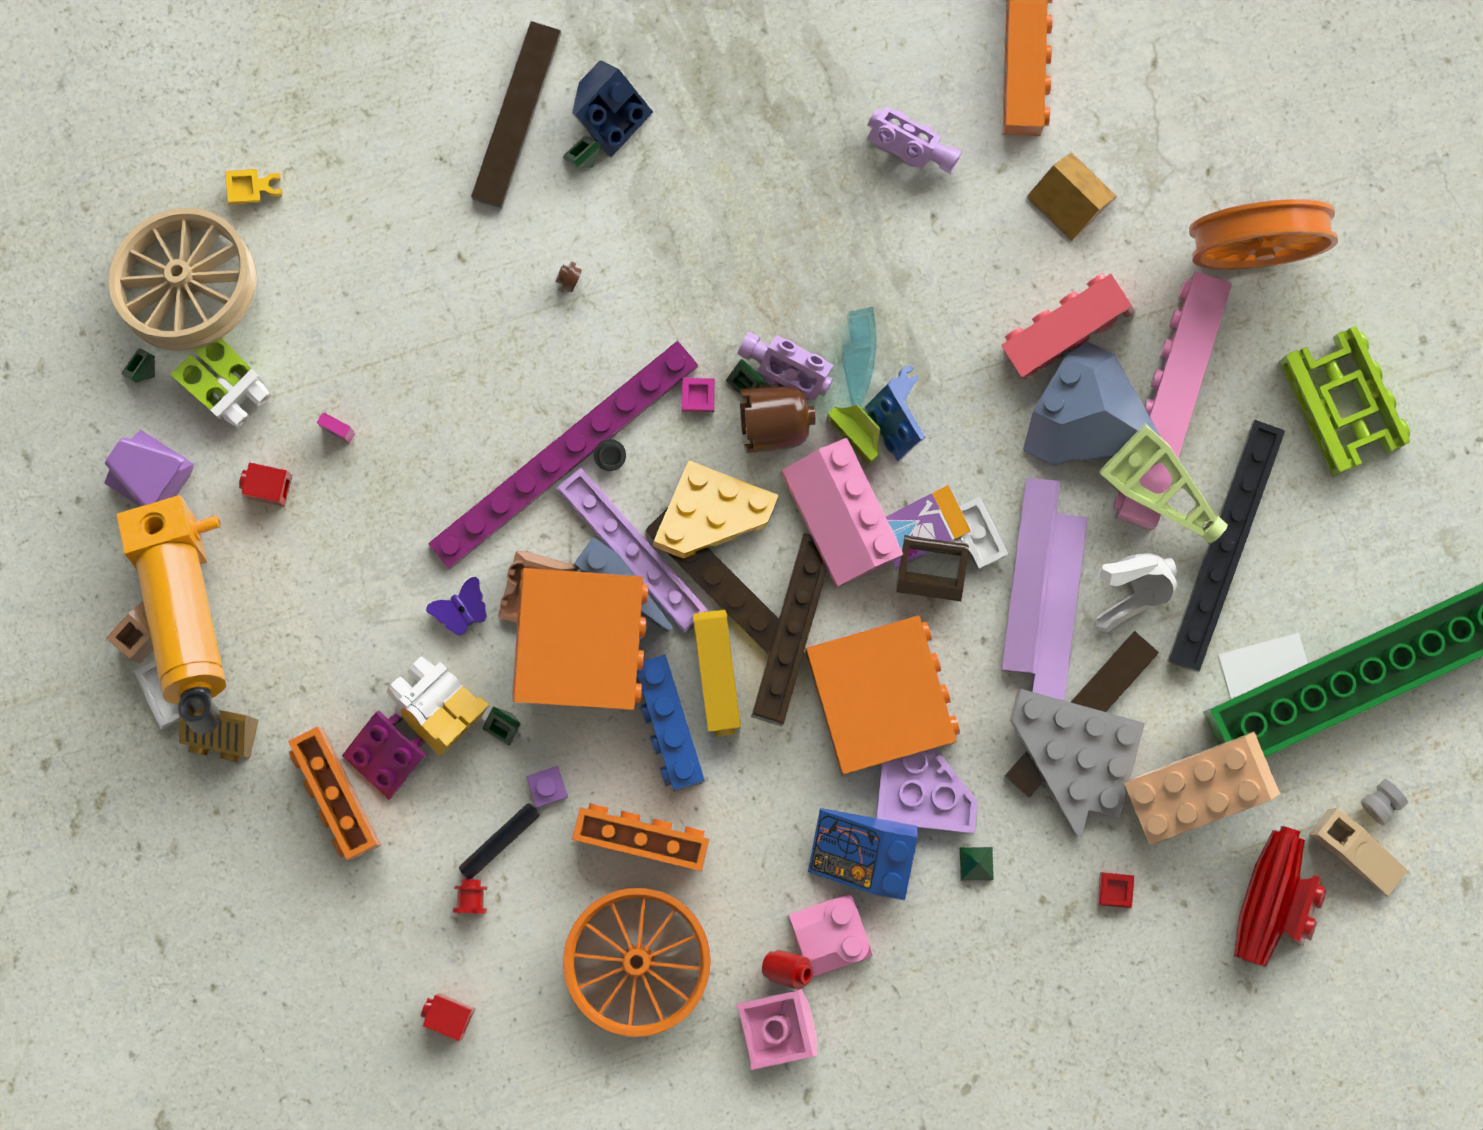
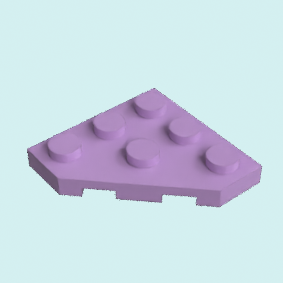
[876,748,978,834]

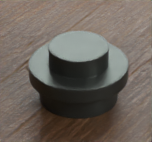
[594,439,626,471]

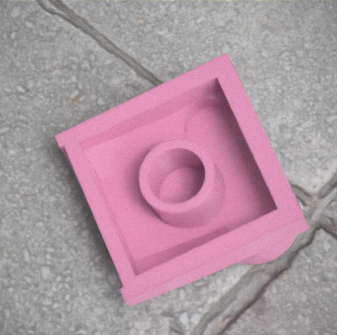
[789,893,873,977]
[736,989,817,1070]

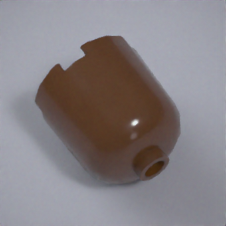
[740,387,816,454]

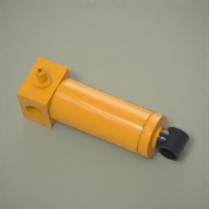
[116,495,226,734]

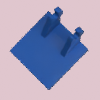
[865,366,926,461]

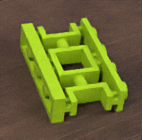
[1279,326,1410,478]

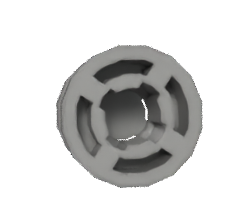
[1360,779,1408,825]

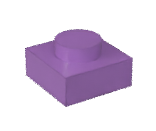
[526,766,568,808]

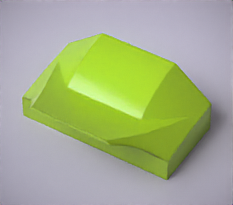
[826,405,880,466]

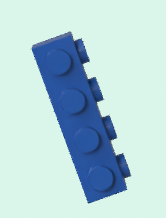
[636,654,705,792]

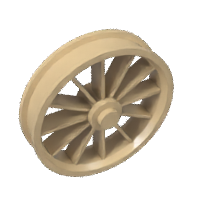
[108,208,257,351]

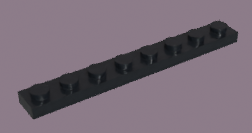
[1167,420,1285,673]

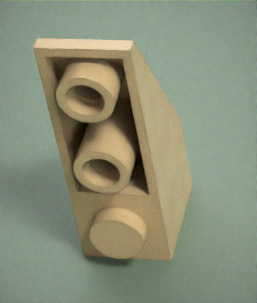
[1309,808,1408,897]

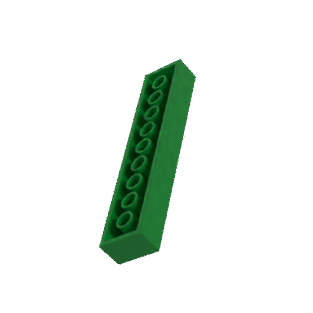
[1203,582,1483,757]

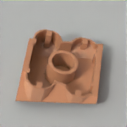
[498,551,578,623]

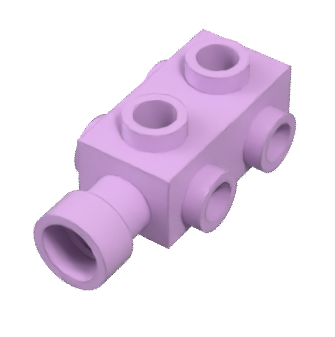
[867,107,962,174]
[737,332,833,401]

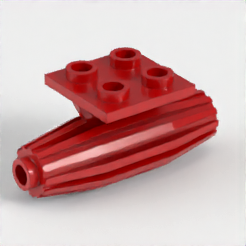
[1234,826,1327,967]

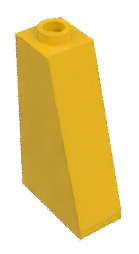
[693,609,741,737]

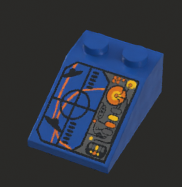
[808,808,918,900]

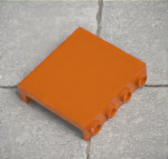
[512,568,648,710]
[805,615,960,776]

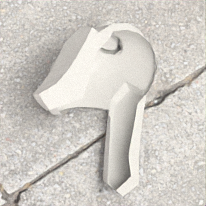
[1096,554,1177,633]

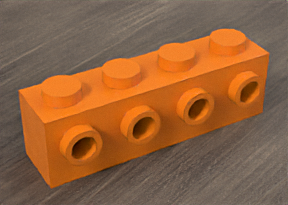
[288,726,382,861]
[572,803,710,871]

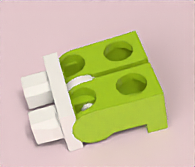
[170,338,271,429]

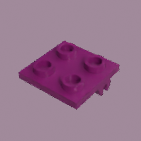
[342,710,426,800]

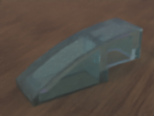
[841,307,876,408]

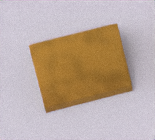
[1027,152,1117,241]

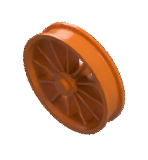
[1189,199,1338,270]
[563,888,711,1037]

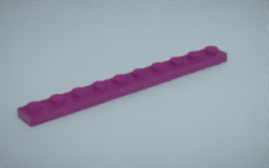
[428,340,698,570]

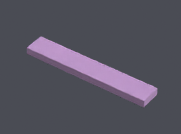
[556,467,709,633]
[1002,478,1060,674]
[1031,513,1088,701]

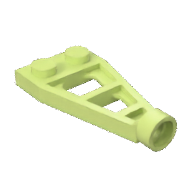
[1100,423,1227,544]

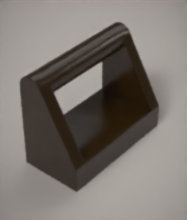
[896,535,969,602]

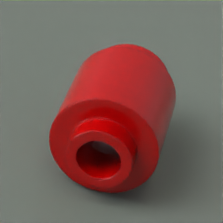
[762,950,813,990]

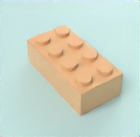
[1124,732,1280,845]

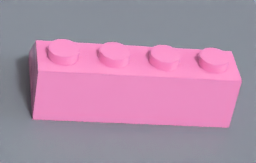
[780,438,903,588]

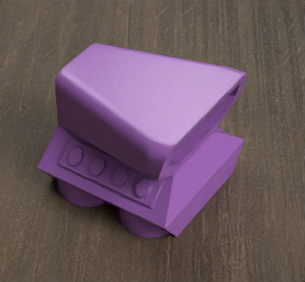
[104,430,194,507]

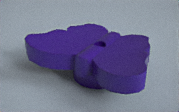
[426,577,487,636]

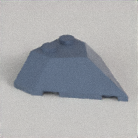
[1023,341,1161,465]

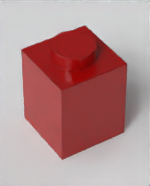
[239,462,292,507]
[420,993,475,1041]

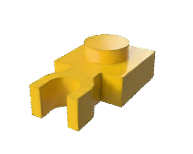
[225,169,282,205]

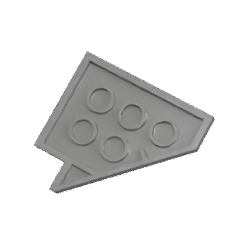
[1010,688,1145,837]

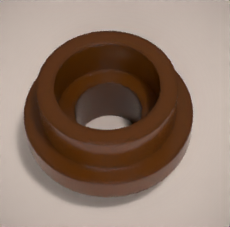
[555,261,582,293]

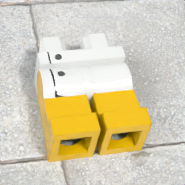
[387,657,489,757]

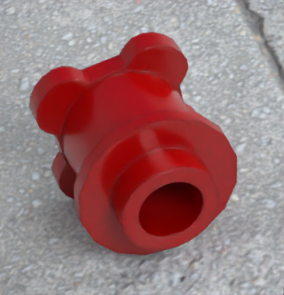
[453,879,487,914]

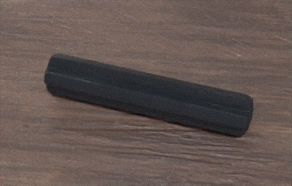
[459,803,540,879]

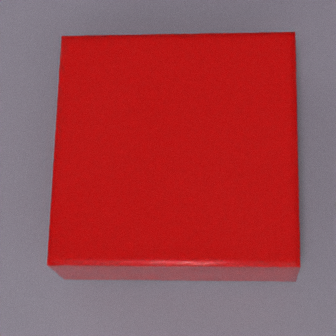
[1098,872,1134,908]

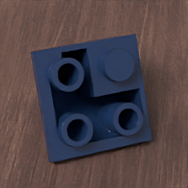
[572,60,653,157]

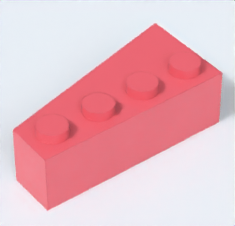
[1001,273,1135,380]

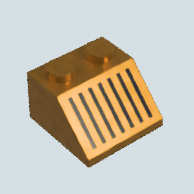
[179,708,258,762]

